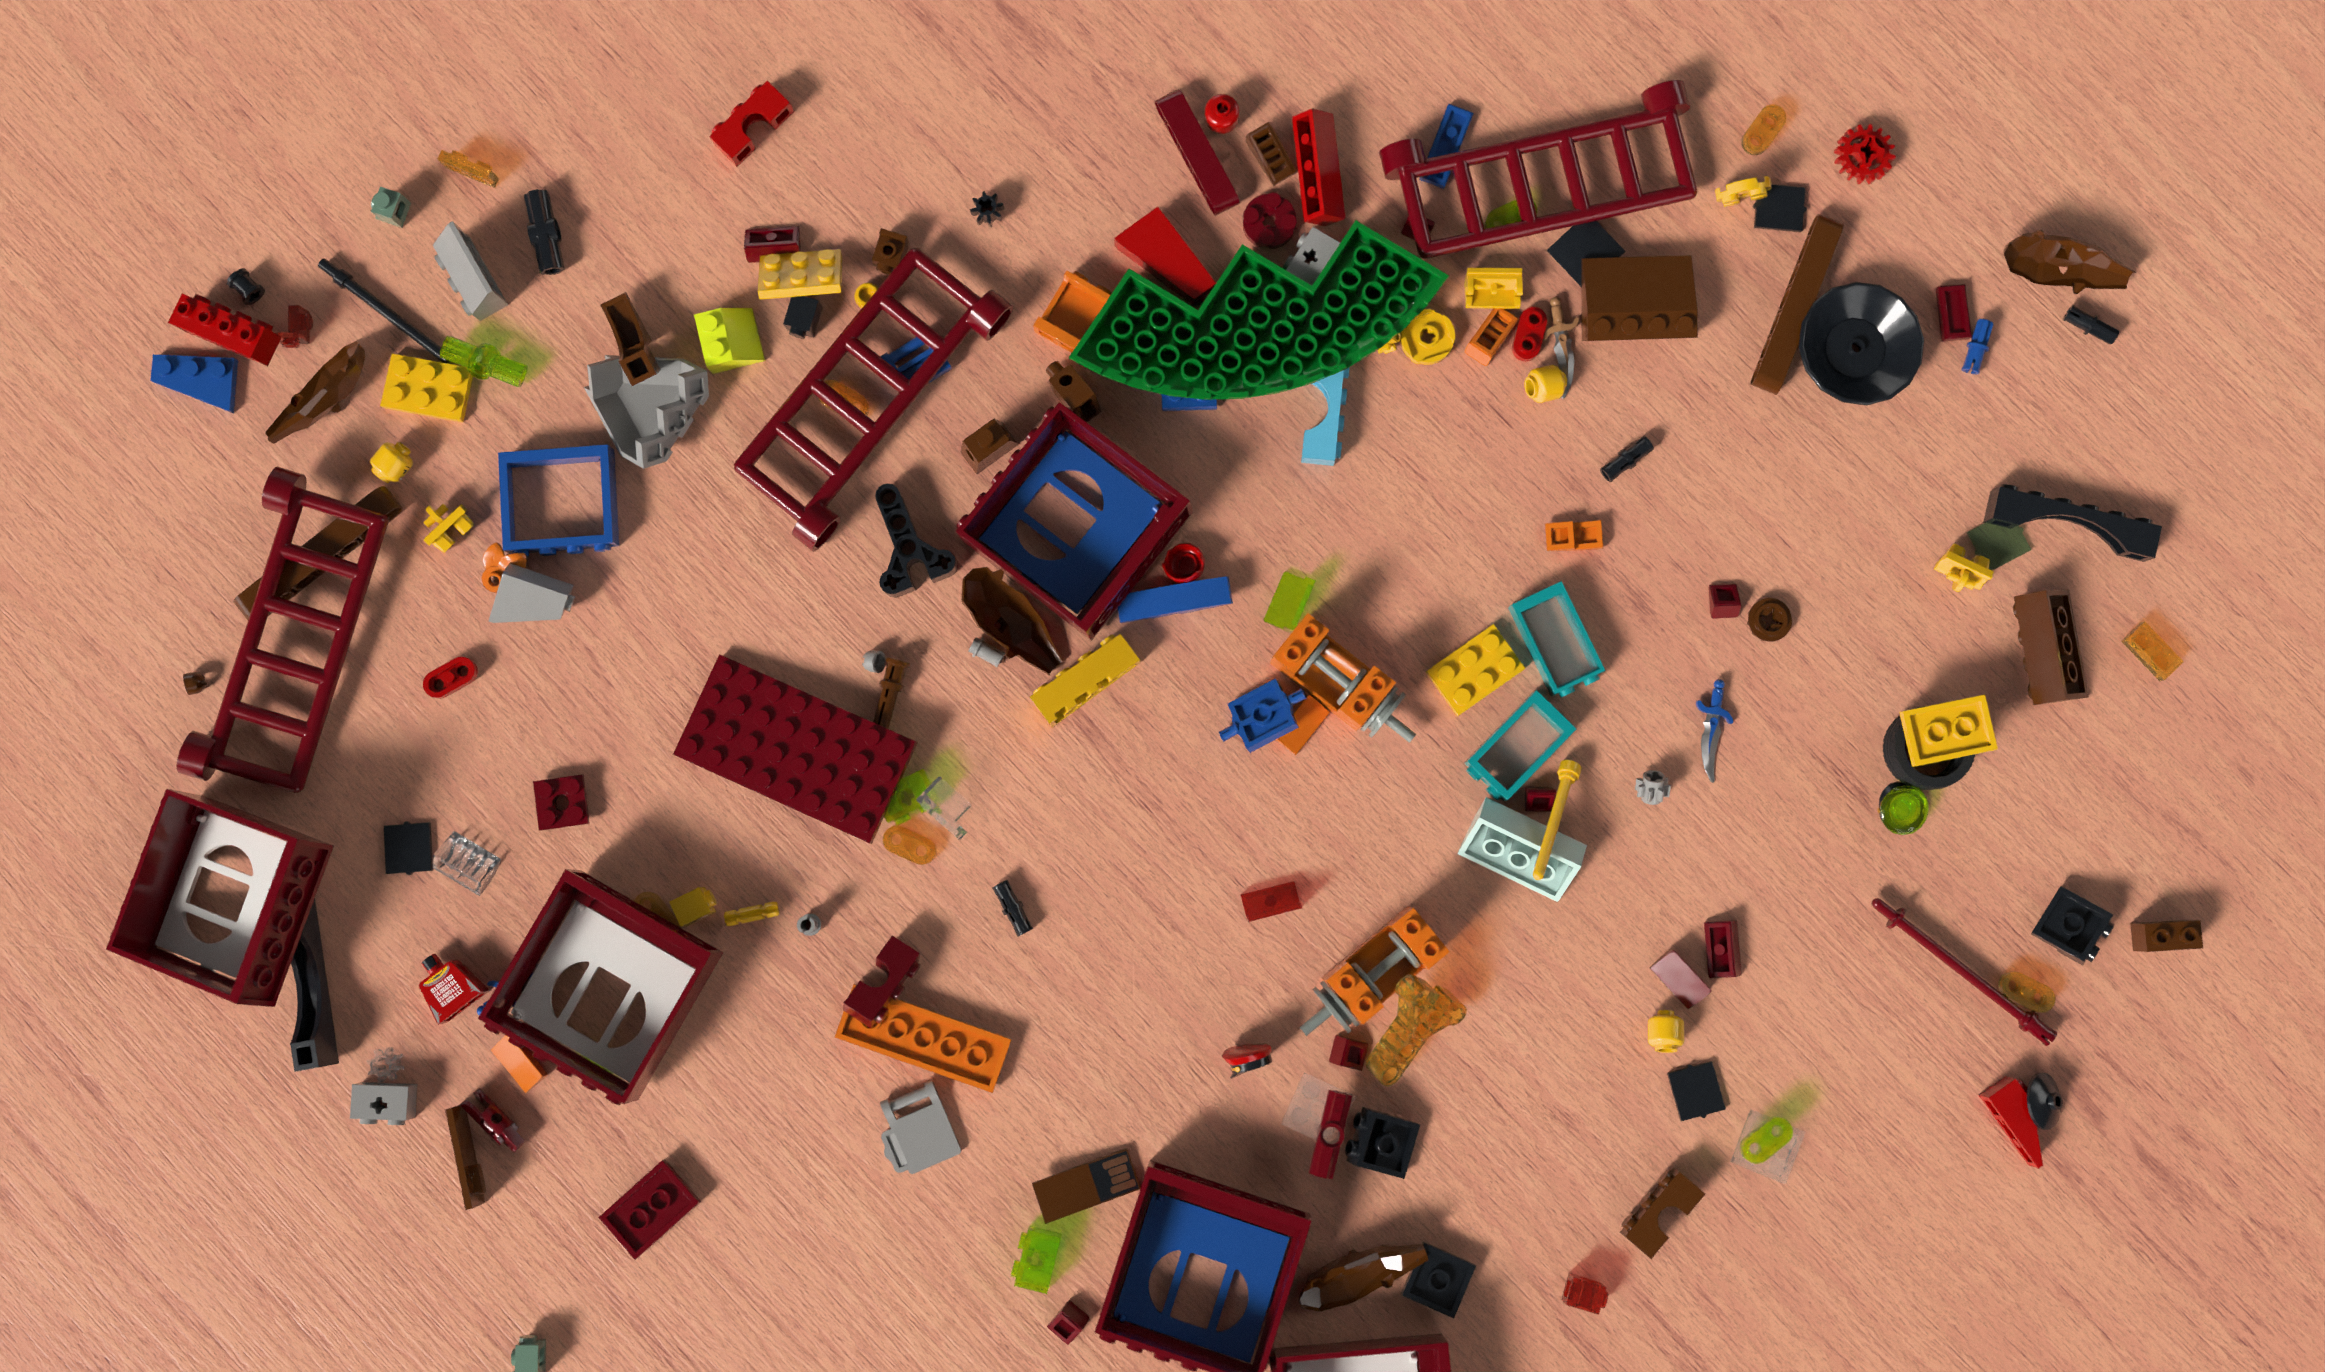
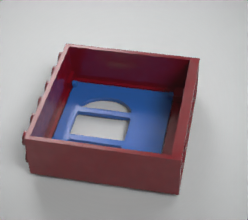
[956,402,1193,641]
[1094,1160,1312,1372]

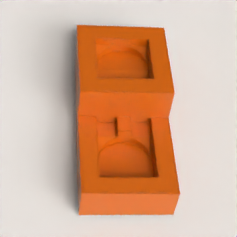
[1545,520,1604,551]

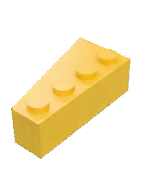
[1030,634,1140,728]

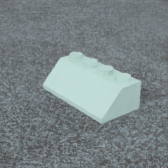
[1458,797,1587,902]

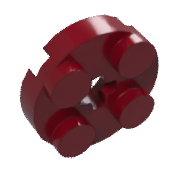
[1243,192,1297,249]

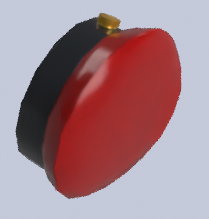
[1222,1043,1273,1079]

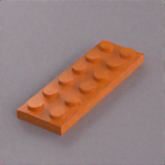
[835,984,1012,1093]

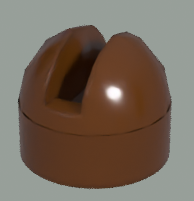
[183,672,207,695]

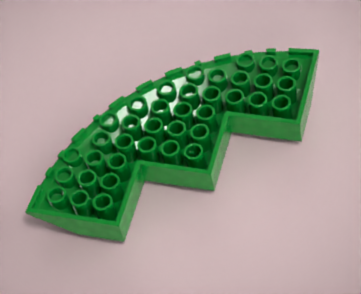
[1069,220,1449,400]

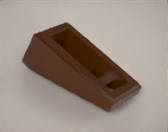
[1246,122,1297,186]

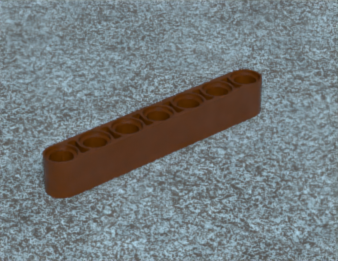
[1750,214,1844,395]
[234,486,403,620]

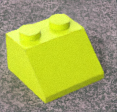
[694,308,765,374]

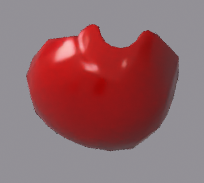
[1162,543,1205,584]

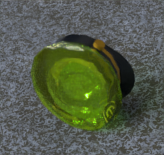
[1877,783,1929,835]

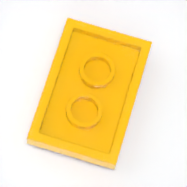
[758,249,843,299]
[380,354,475,423]
[1426,624,1526,716]
[1899,695,1998,767]

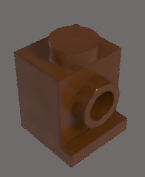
[872,228,910,275]

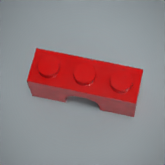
[709,80,794,167]

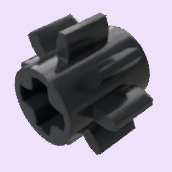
[970,191,1004,227]

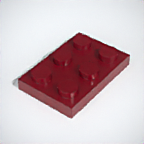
[598,1159,701,1260]

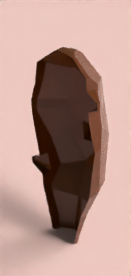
[2003,230,2137,294]
[265,341,365,444]
[962,567,1063,676]
[1298,1244,1428,1312]

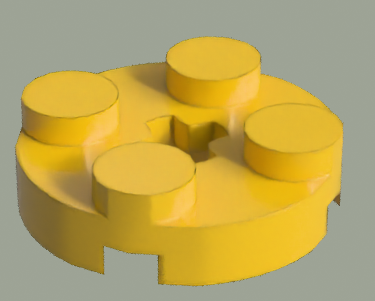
[1715,176,1772,207]
[1400,309,1455,365]

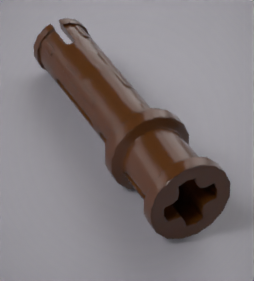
[873,657,910,729]

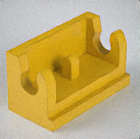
[1464,268,1523,309]

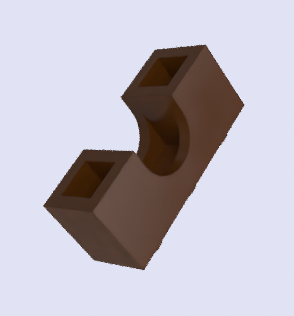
[1620,1168,1705,1259]

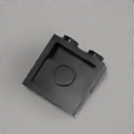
[2031,886,2115,966]
[1345,1107,1420,1179]

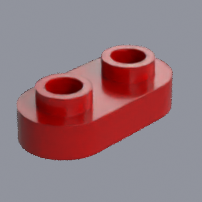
[1512,307,1547,362]
[423,657,478,699]

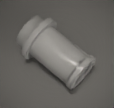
[968,637,1006,668]
[797,914,821,936]

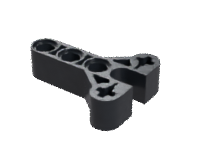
[875,484,958,598]

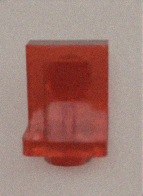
[276,305,313,348]

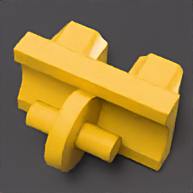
[423,504,474,553]
[1934,544,1994,592]

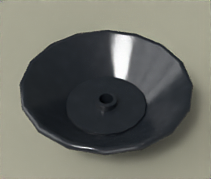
[1798,282,1924,406]

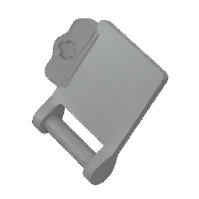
[880,1080,961,1174]

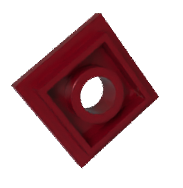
[533,774,590,831]

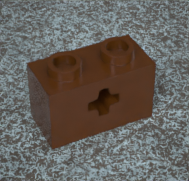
[2130,920,2203,952]

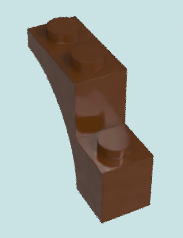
[600,292,661,386]

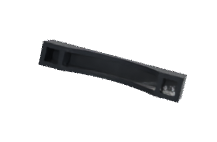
[1983,484,2162,562]
[290,899,339,1072]

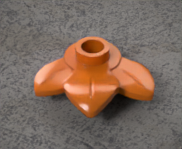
[482,542,527,593]

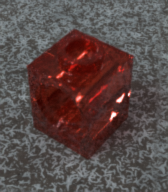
[1561,1273,1608,1315]

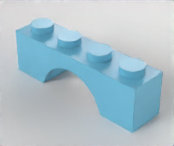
[1301,368,1349,466]

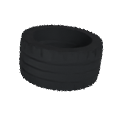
[1883,706,1975,790]

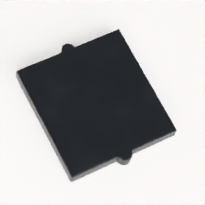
[1753,184,1807,232]
[384,821,433,875]
[1667,1061,1726,1121]

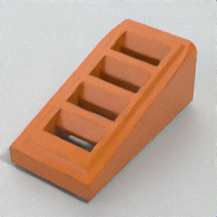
[1465,308,1519,366]

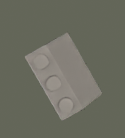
[433,221,508,321]

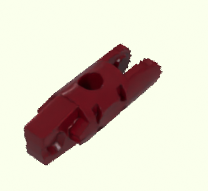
[460,1088,524,1152]

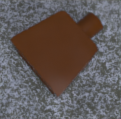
[1046,361,1102,422]
[961,418,1019,474]

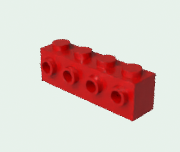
[1292,108,1346,226]
[168,294,282,366]

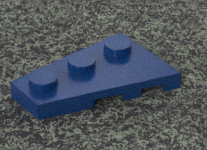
[150,354,238,414]

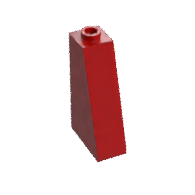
[1114,206,1216,306]

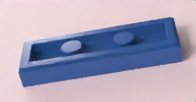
[1419,103,1473,189]

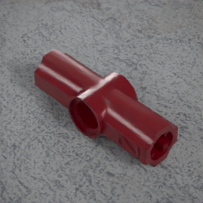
[1309,1089,1352,1180]

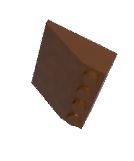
[1582,255,1698,341]

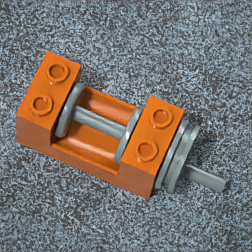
[1270,613,1416,743]
[1299,907,1450,1036]

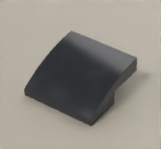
[1547,221,1626,288]

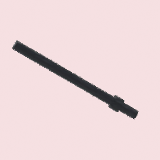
[318,258,452,364]

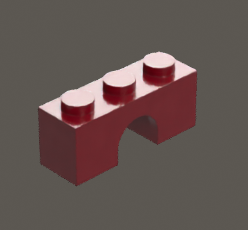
[843,935,921,1028]

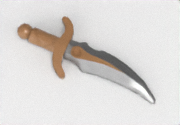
[1542,297,1579,399]

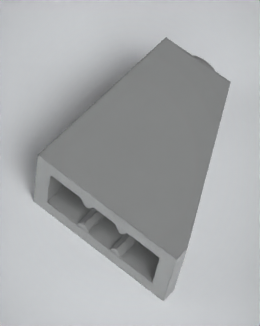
[489,563,575,623]

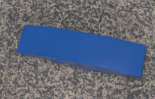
[1118,576,1233,623]

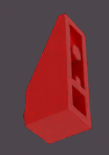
[1979,1076,2043,1169]

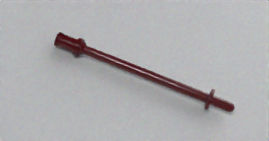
[1871,898,2057,1046]

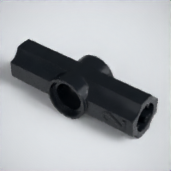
[524,189,565,275]

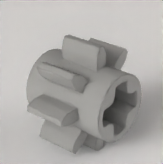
[1635,770,1671,805]

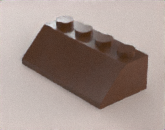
[2013,590,2089,705]

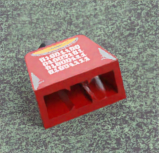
[419,953,490,1025]

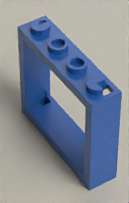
[498,445,619,557]

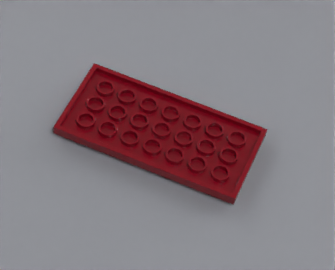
[673,654,918,844]

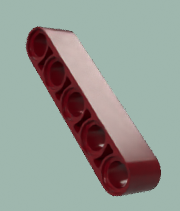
[1154,89,1240,216]

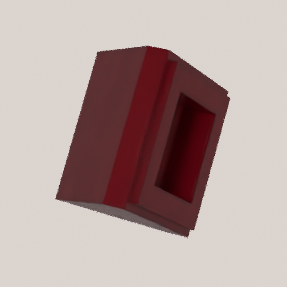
[1525,787,1556,812]

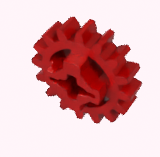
[1834,124,1896,185]

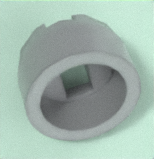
[862,650,886,673]

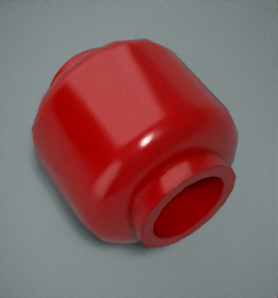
[1205,94,1240,134]

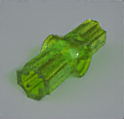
[440,335,528,387]

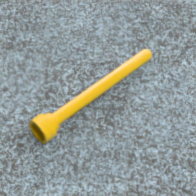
[1533,760,1582,880]

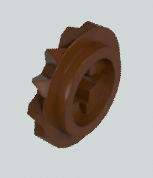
[1747,598,1792,642]

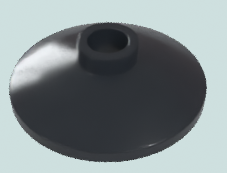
[2027,1073,2063,1130]

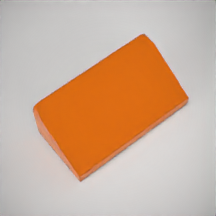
[1276,695,1330,755]
[491,1036,548,1093]

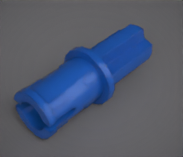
[1961,319,1993,375]

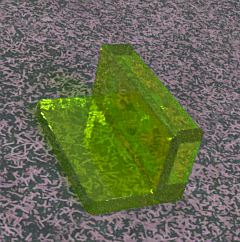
[1264,572,1316,633]

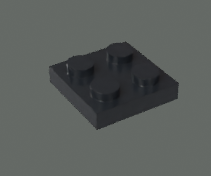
[1401,1241,1476,1319]

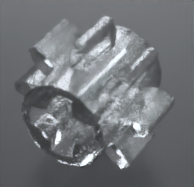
[366,1047,405,1082]

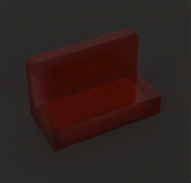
[1240,881,1302,922]

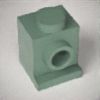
[371,187,411,228]
[511,1335,546,1372]

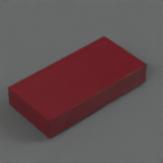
[1935,284,1972,342]

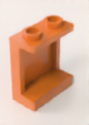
[1033,270,1112,353]

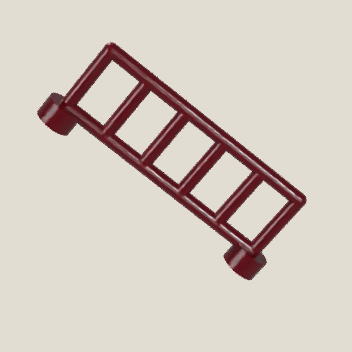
[1379,80,1698,259]
[734,248,1014,552]
[177,466,389,793]

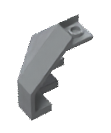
[584,355,709,469]

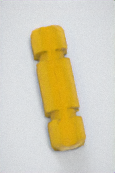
[724,901,779,926]

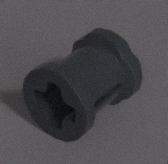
[227,268,265,305]

